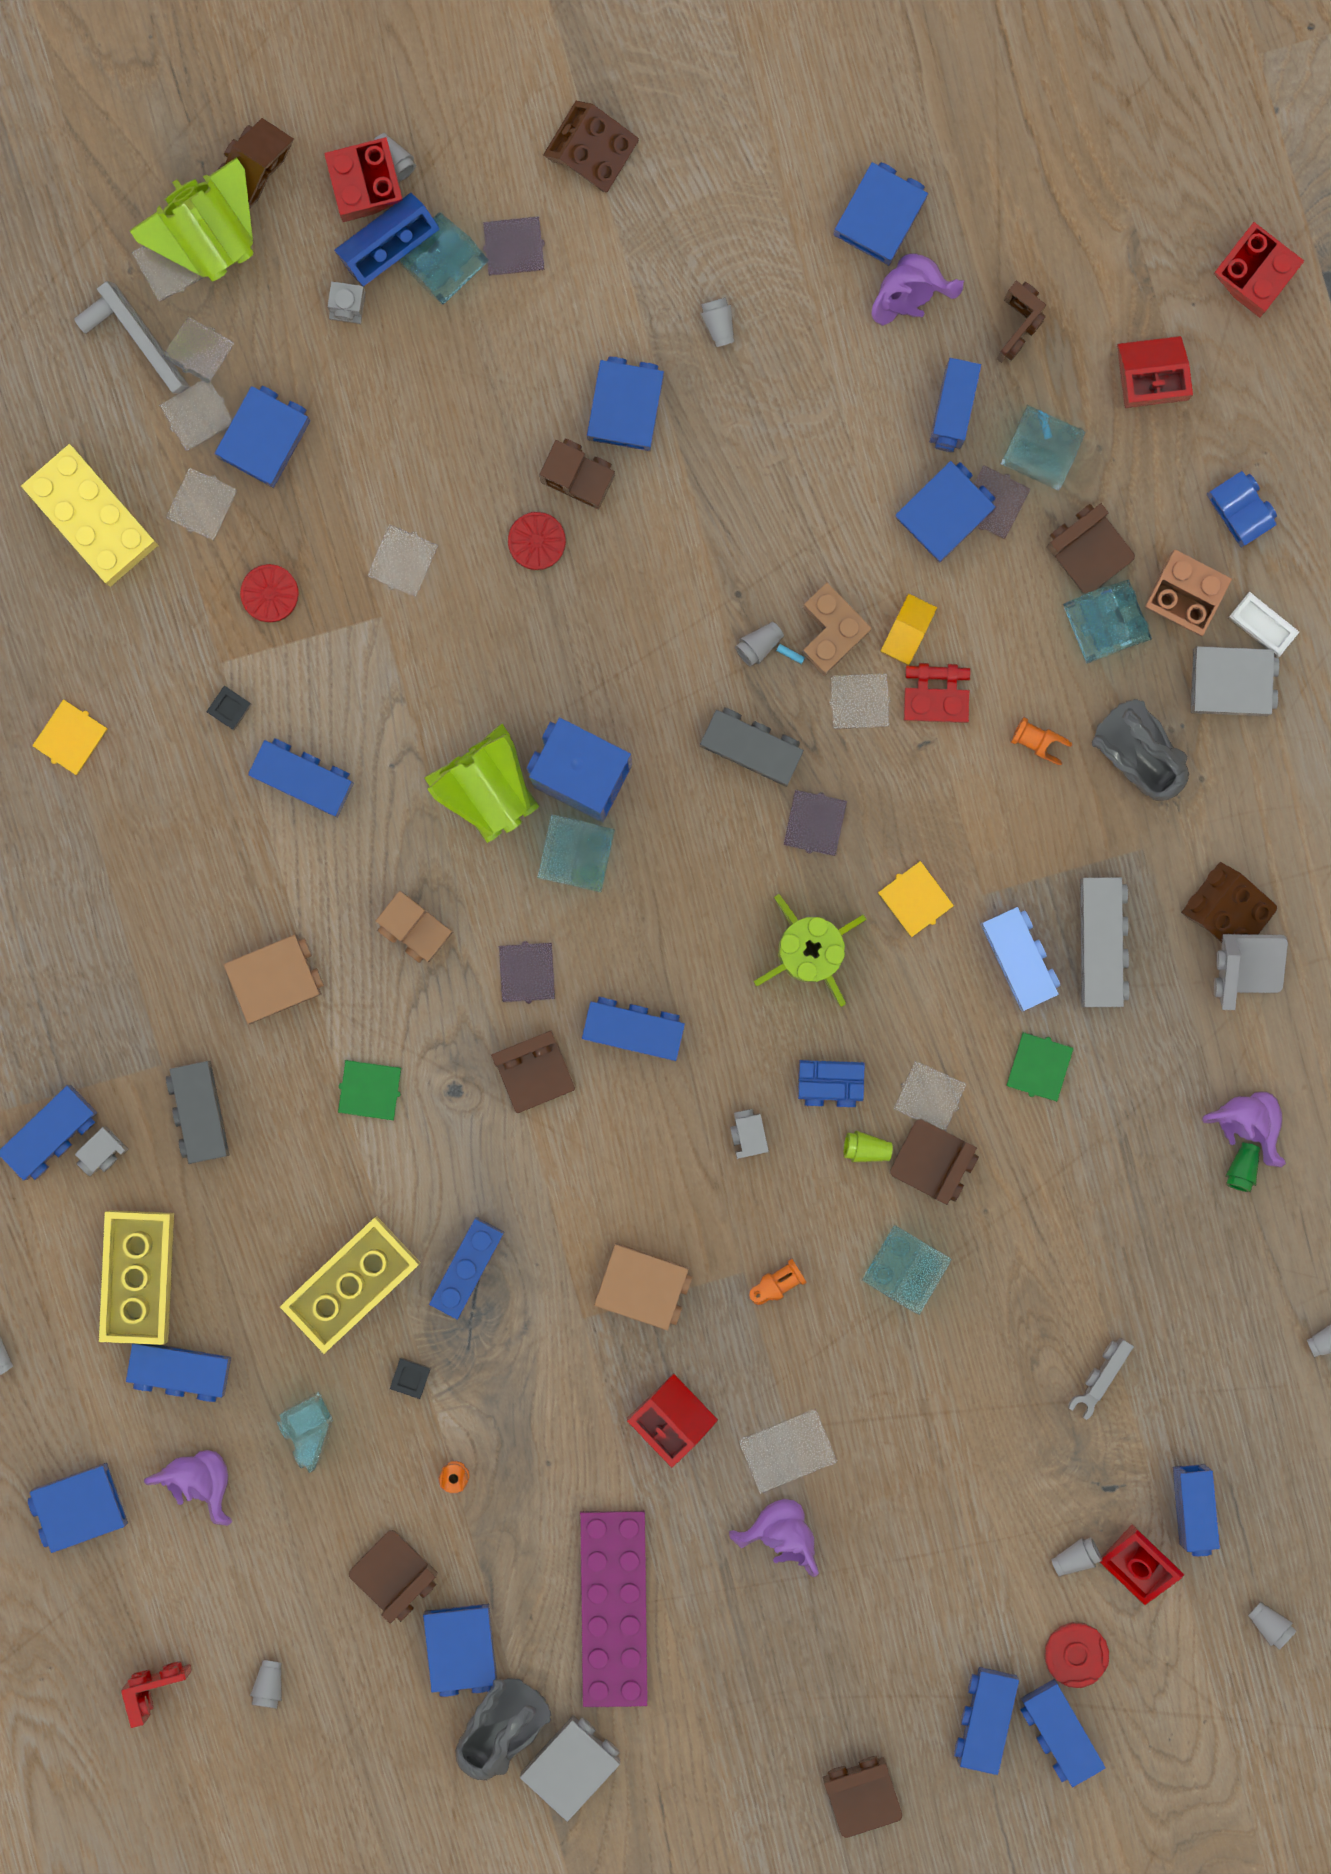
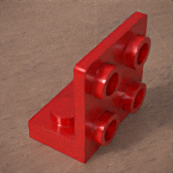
[121,1661,192,1728]

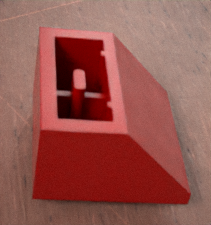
[324,137,403,222]
[1214,222,1304,318]
[1117,336,1193,408]
[627,1373,718,1468]

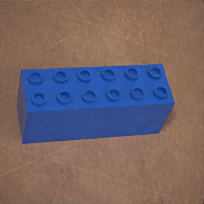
[526,717,632,823]

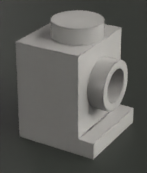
[327,281,366,324]
[730,1109,769,1159]
[75,1126,129,1176]

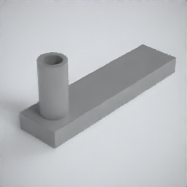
[74,281,190,394]

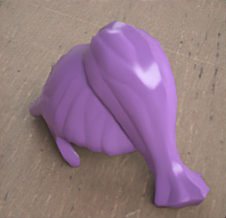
[871,253,964,326]
[1202,1092,1286,1167]
[144,1450,232,1526]
[729,1499,819,1577]

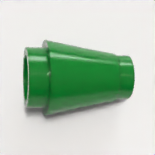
[1225,1142,1261,1192]

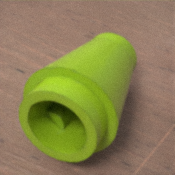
[843,1131,893,1162]

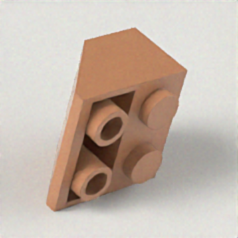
[1145,550,1232,637]

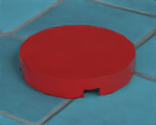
[1044,1622,1109,1688]

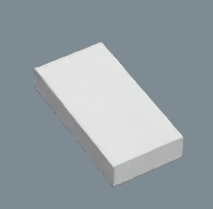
[1228,592,1299,658]

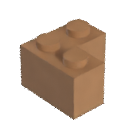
[802,582,872,676]
[375,891,453,963]

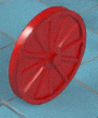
[508,512,566,570]
[240,564,299,623]

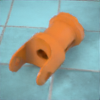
[1011,717,1073,765]
[749,1259,807,1305]
[439,1461,469,1493]

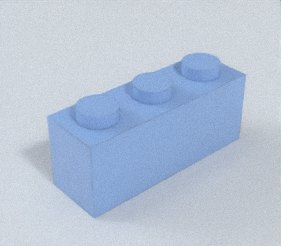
[980,907,1061,1011]

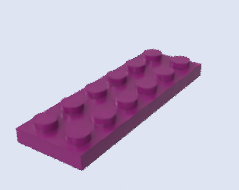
[580,1511,647,1707]

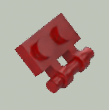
[904,663,970,723]

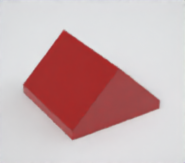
[1100,1524,1184,1605]

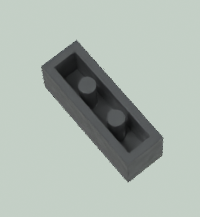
[700,707,804,787]
[166,1061,230,1164]

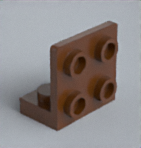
[543,101,639,192]
[491,1030,575,1113]

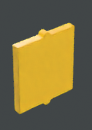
[32,699,108,775]
[878,861,954,938]

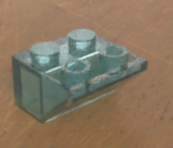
[398,212,489,305]
[1000,405,1086,490]
[1063,579,1152,664]
[537,814,615,892]
[862,1225,952,1315]
[277,1391,333,1473]

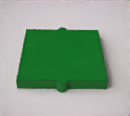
[1006,1032,1074,1102]
[338,1060,401,1121]

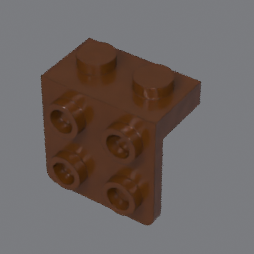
[997,280,1046,363]
[1047,503,1135,595]
[1181,862,1277,943]
[890,1119,979,1205]
[349,1530,438,1624]
[823,1756,902,1838]

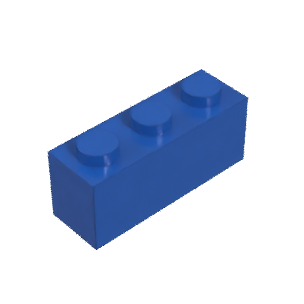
[334,193,440,287]
[248,738,354,818]
[582,997,685,1061]
[0,1085,98,1181]
[429,1217,504,1320]
[126,1343,231,1402]
[954,1667,1019,1775]
[1020,1679,1106,1788]

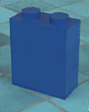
[833,162,928,266]
[587,357,664,451]
[929,358,982,452]
[214,385,310,488]
[895,461,996,563]
[28,1463,128,1553]
[1172,1464,1220,1557]
[423,1604,497,1697]

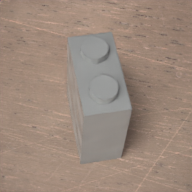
[1191,646,1279,716]
[520,1716,620,1822]

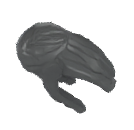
[1092,699,1189,801]
[455,1678,551,1780]

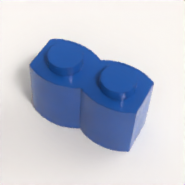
[1207,471,1277,548]

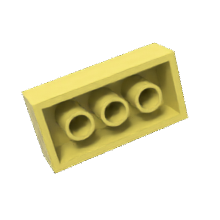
[21,444,158,587]
[99,1210,174,1345]
[280,1216,421,1354]

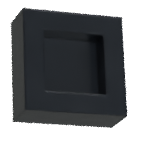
[206,686,252,731]
[390,1358,431,1399]

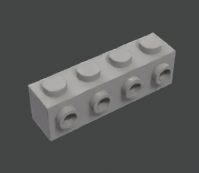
[1080,877,1129,1007]

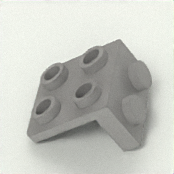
[1214,934,1288,1010]

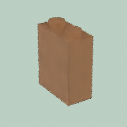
[223,935,324,1024]
[594,1243,692,1331]

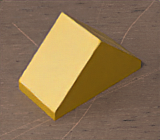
[880,593,937,665]

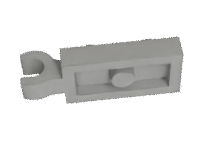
[1068,1338,1134,1420]

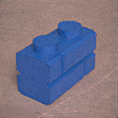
[798,1060,865,1107]

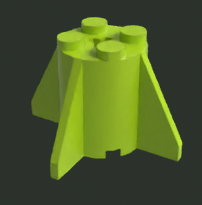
[129,157,254,281]
[424,724,539,843]
[753,894,867,1007]

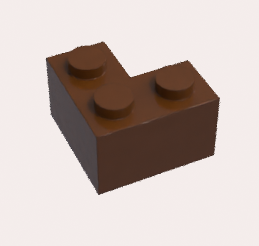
[218,118,294,209]
[539,438,615,510]

